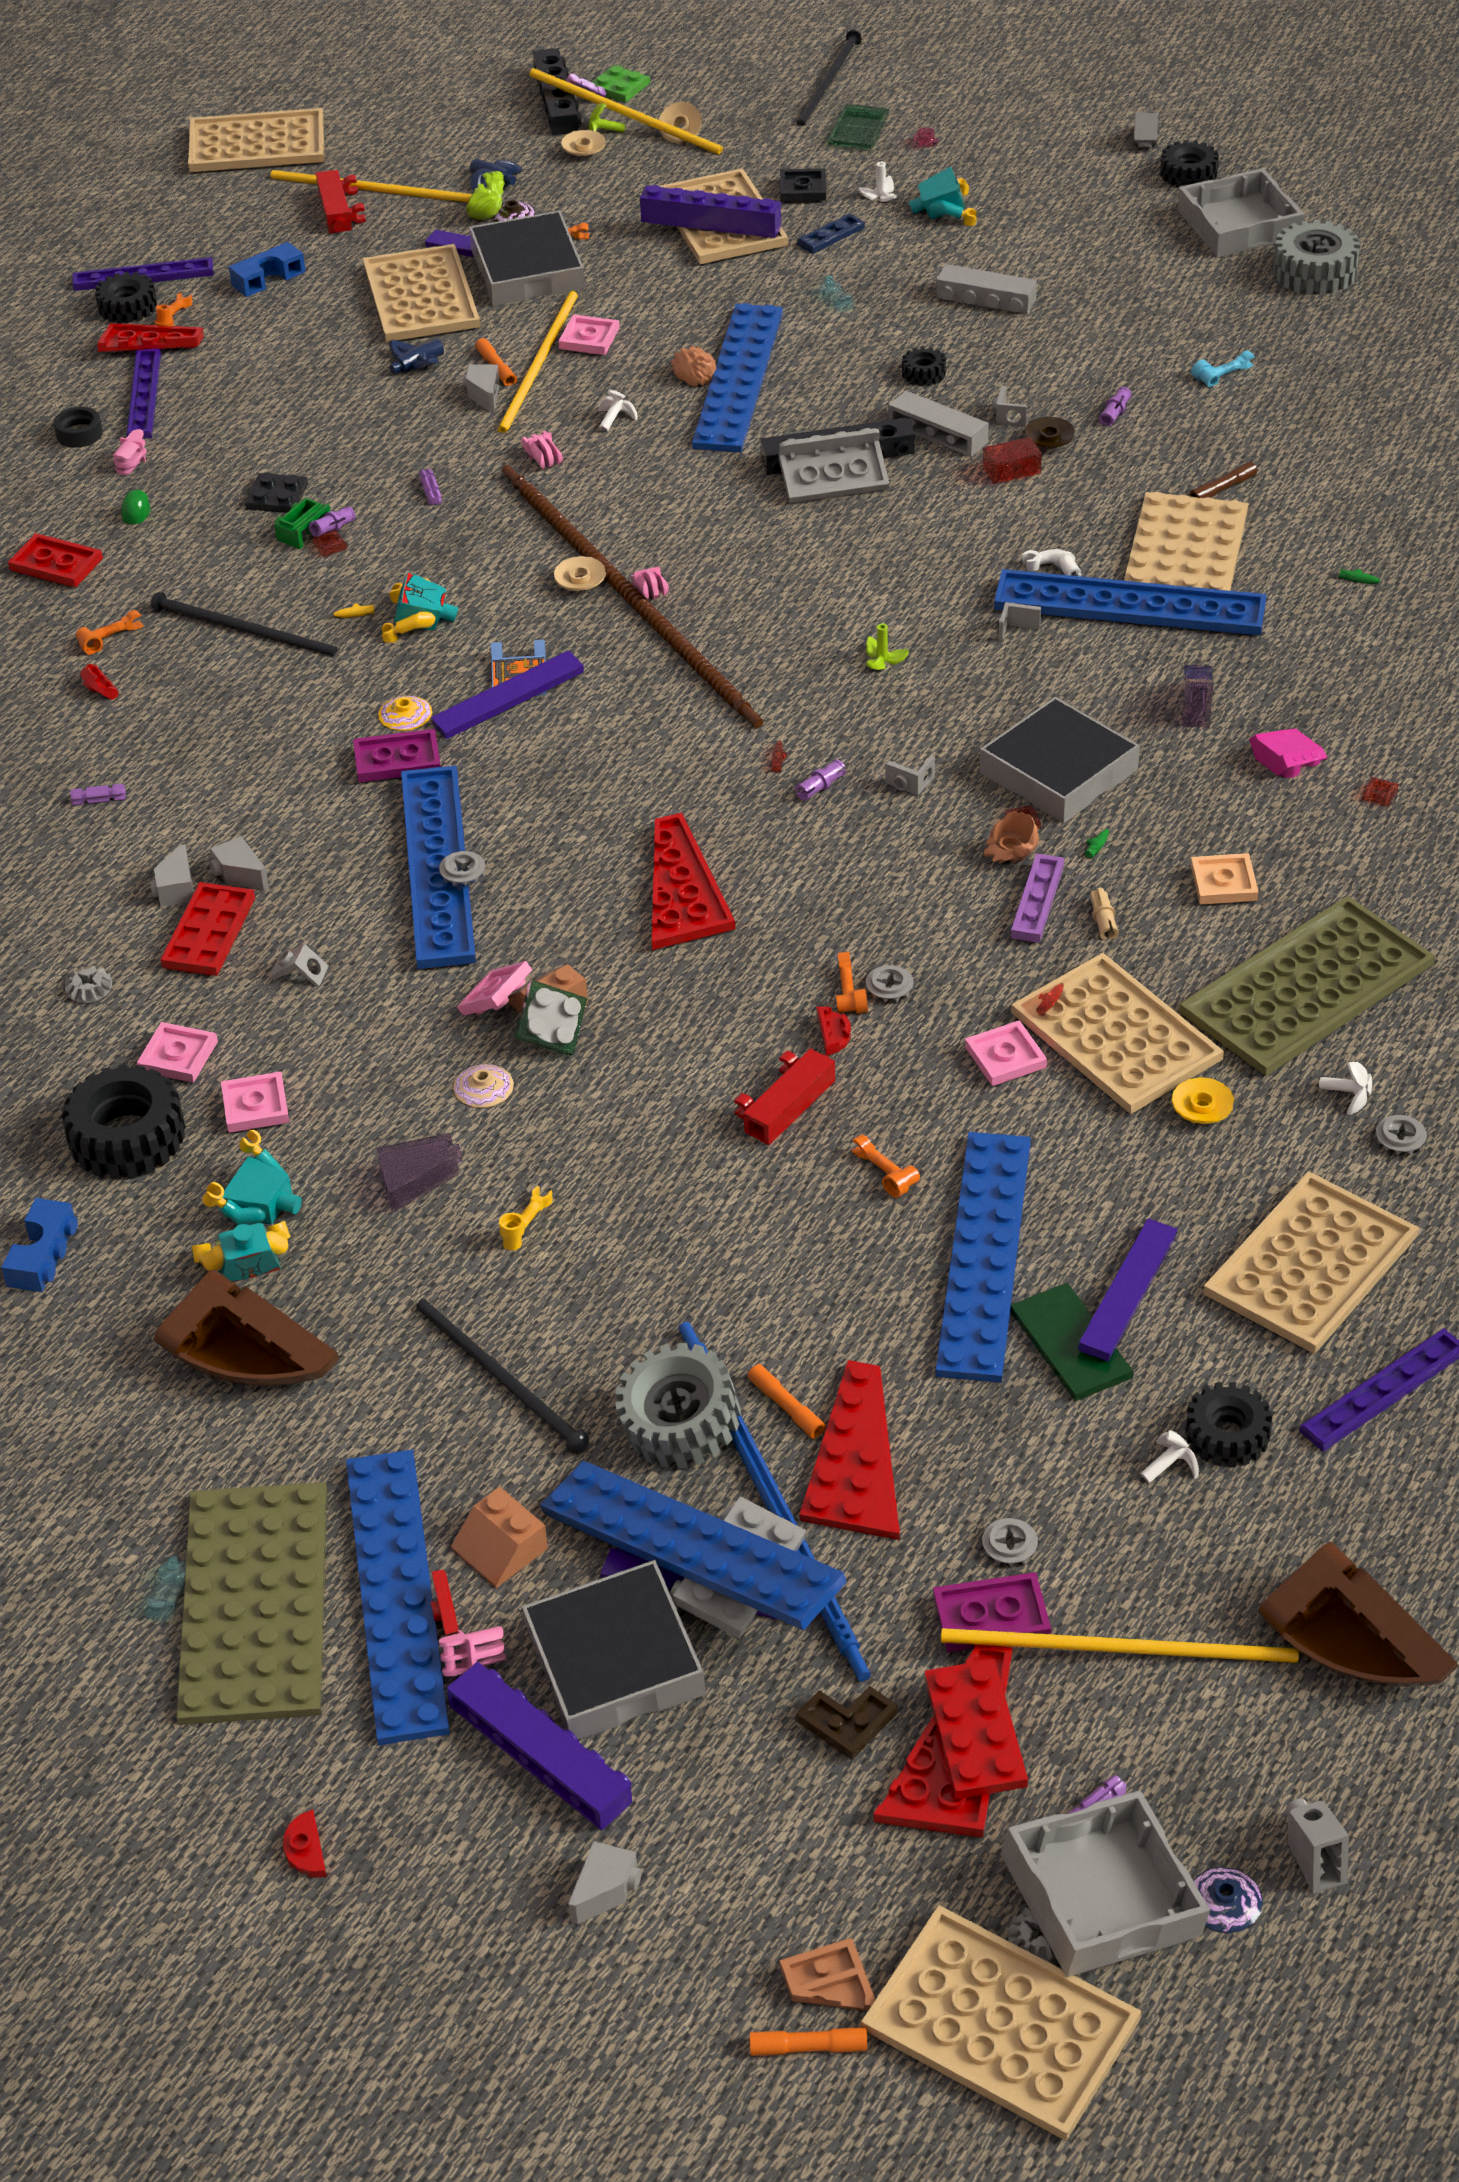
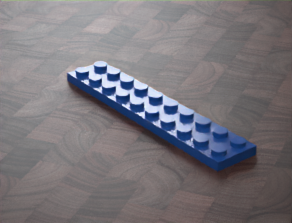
[692,303,783,453]
[994,569,1267,635]
[401,766,476,969]
[936,1132,1031,1383]
[346,1449,450,1746]
[540,1460,847,1631]

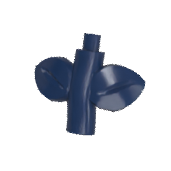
[470,158,522,192]
[389,339,444,374]

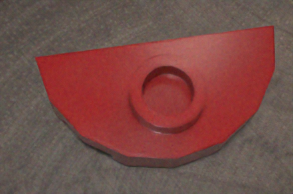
[80,664,120,700]
[816,1007,851,1056]
[430,1569,459,1637]
[283,1809,327,1878]

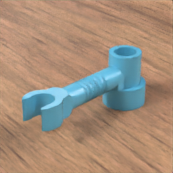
[1191,351,1256,387]

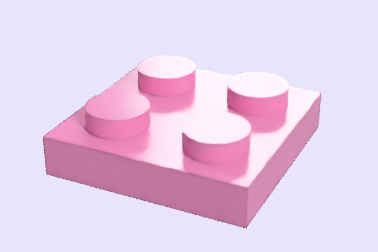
[559,315,619,355]
[457,961,532,1015]
[965,1020,1047,1086]
[137,1022,218,1083]
[221,1072,290,1133]

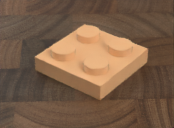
[1191,853,1259,904]

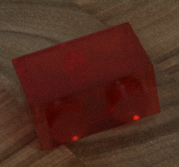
[983,437,1042,484]

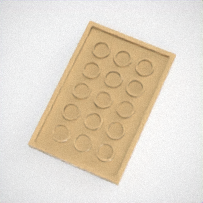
[188,108,324,172]
[660,168,788,264]
[363,244,480,342]
[1124,492,1249,591]
[1011,953,1224,1114]
[1203,1171,1419,1354]
[861,1905,1141,2141]

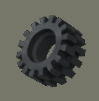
[902,346,946,387]

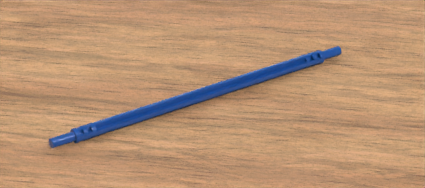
[678,1322,871,1682]

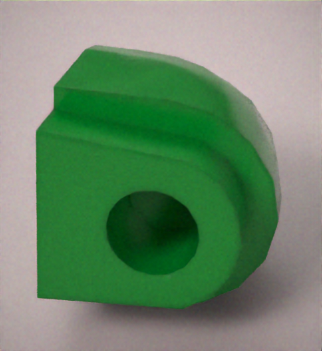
[121,489,151,525]

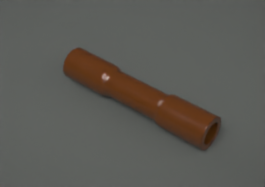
[1189,462,1257,499]

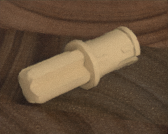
[1090,888,1119,940]

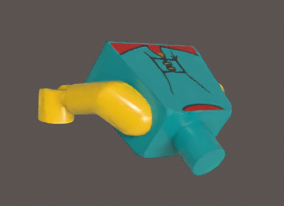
[381,572,458,643]
[192,1221,291,1282]

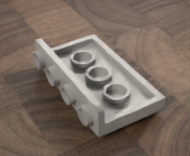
[778,428,889,503]
[670,1496,807,1639]

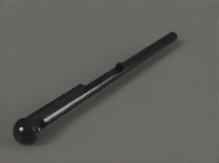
[797,29,862,126]
[151,592,338,656]
[416,1299,589,1453]

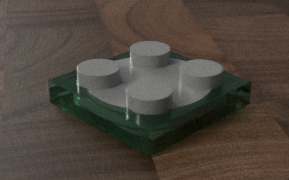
[515,980,587,1056]

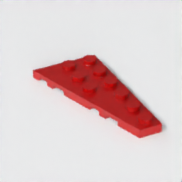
[651,812,736,950]
[799,1360,900,1540]
[873,1645,1013,1838]

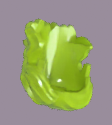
[466,171,504,220]

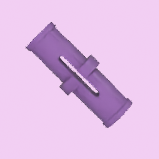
[1099,387,1132,426]
[309,507,355,537]
[795,759,846,801]

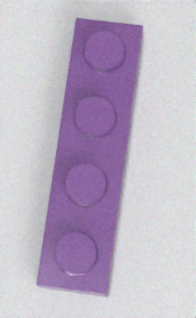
[1011,853,1064,943]

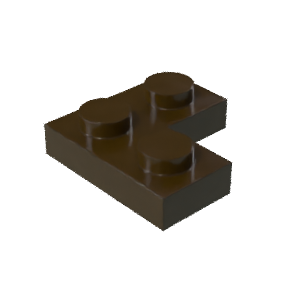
[796,1686,898,1760]

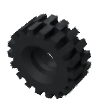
[1160,140,1219,188]
[95,272,157,323]
[1185,1382,1272,1467]

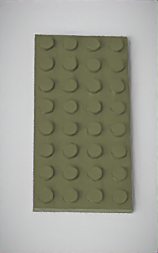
[1179,895,1435,1076]
[176,1482,327,1725]

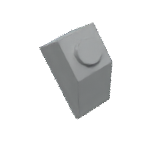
[1134,112,1158,149]
[463,364,500,412]
[209,836,269,890]
[150,844,194,907]
[568,1841,642,1924]

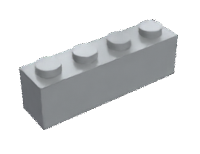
[936,264,1037,314]
[889,391,989,457]

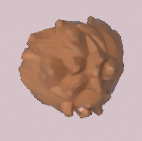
[671,345,716,387]
[983,811,1039,864]

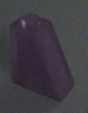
[1182,665,1213,728]
[377,1133,463,1212]

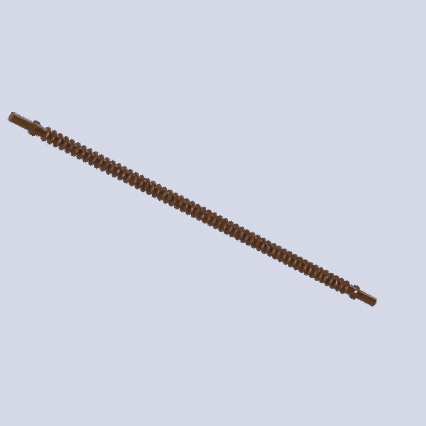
[502,465,764,728]

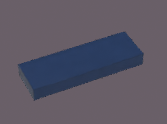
[797,213,865,254]

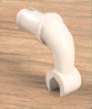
[1022,549,1081,577]

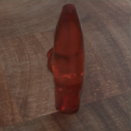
[771,740,787,773]
[1036,983,1064,1016]

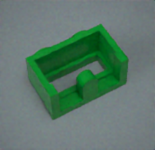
[274,498,330,549]

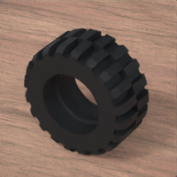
[62,1065,185,1179]

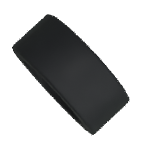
[53,406,103,448]

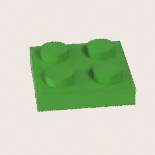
[591,65,650,103]

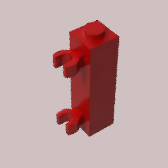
[315,169,366,234]
[734,1048,835,1145]

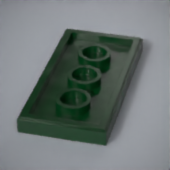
[1010,1283,1133,1402]

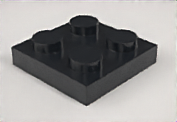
[780,168,826,202]
[245,473,308,513]

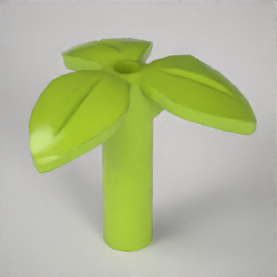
[588,103,625,133]
[866,623,909,670]

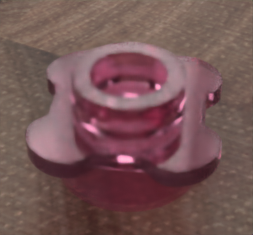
[913,127,939,147]

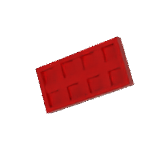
[160,882,255,976]
[924,1659,1028,1799]

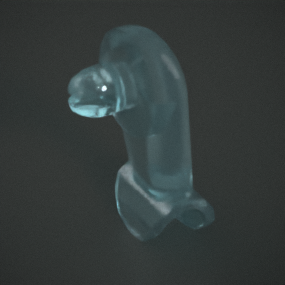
[820,275,855,312]
[145,1556,186,1621]

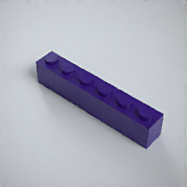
[640,185,781,238]
[447,1661,632,1831]

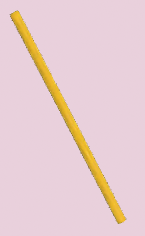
[529,68,723,155]
[271,170,472,203]
[498,291,578,433]
[941,1628,1299,1663]

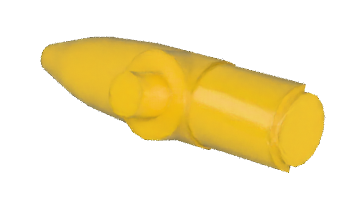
[334,603,375,618]

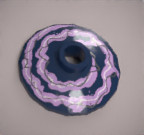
[1193,1867,1263,1933]

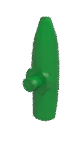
[1339,569,1380,584]
[1084,829,1109,859]

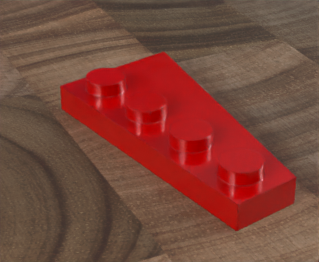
[97,323,204,352]

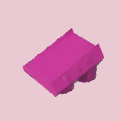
[1249,728,1327,778]

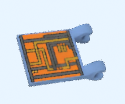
[491,640,547,696]

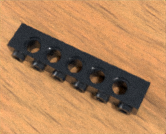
[533,48,582,136]
[760,417,915,475]

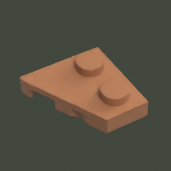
[779,1938,875,2011]

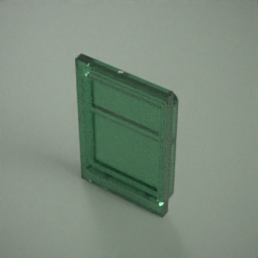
[828,104,889,149]

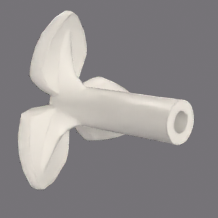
[858,162,897,202]
[598,389,637,432]
[1319,1062,1372,1115]
[1140,1430,1199,1483]

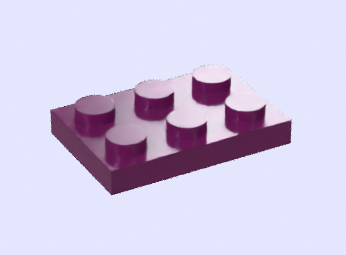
[353,729,441,783]
[933,1572,1051,1653]

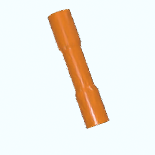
[475,338,517,386]
[747,1364,826,1439]
[750,2027,867,2056]

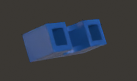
[229,242,306,297]
[1,1198,78,1292]

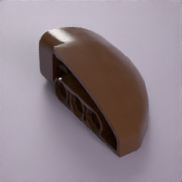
[154,1269,339,1386]
[1258,1542,1459,1687]

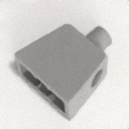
[1286,1799,1349,1893]

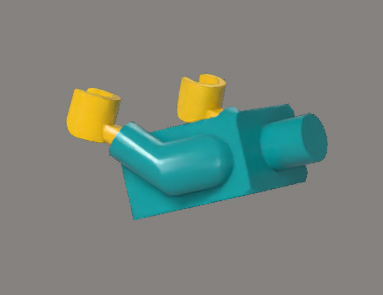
[909,166,977,226]
[202,1130,302,1225]

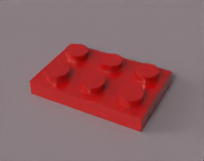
[8,533,103,588]

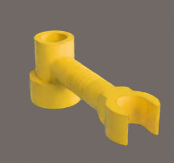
[499,1186,553,1251]

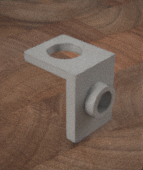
[993,386,1027,426]
[998,602,1041,642]
[885,756,935,795]
[269,943,329,986]

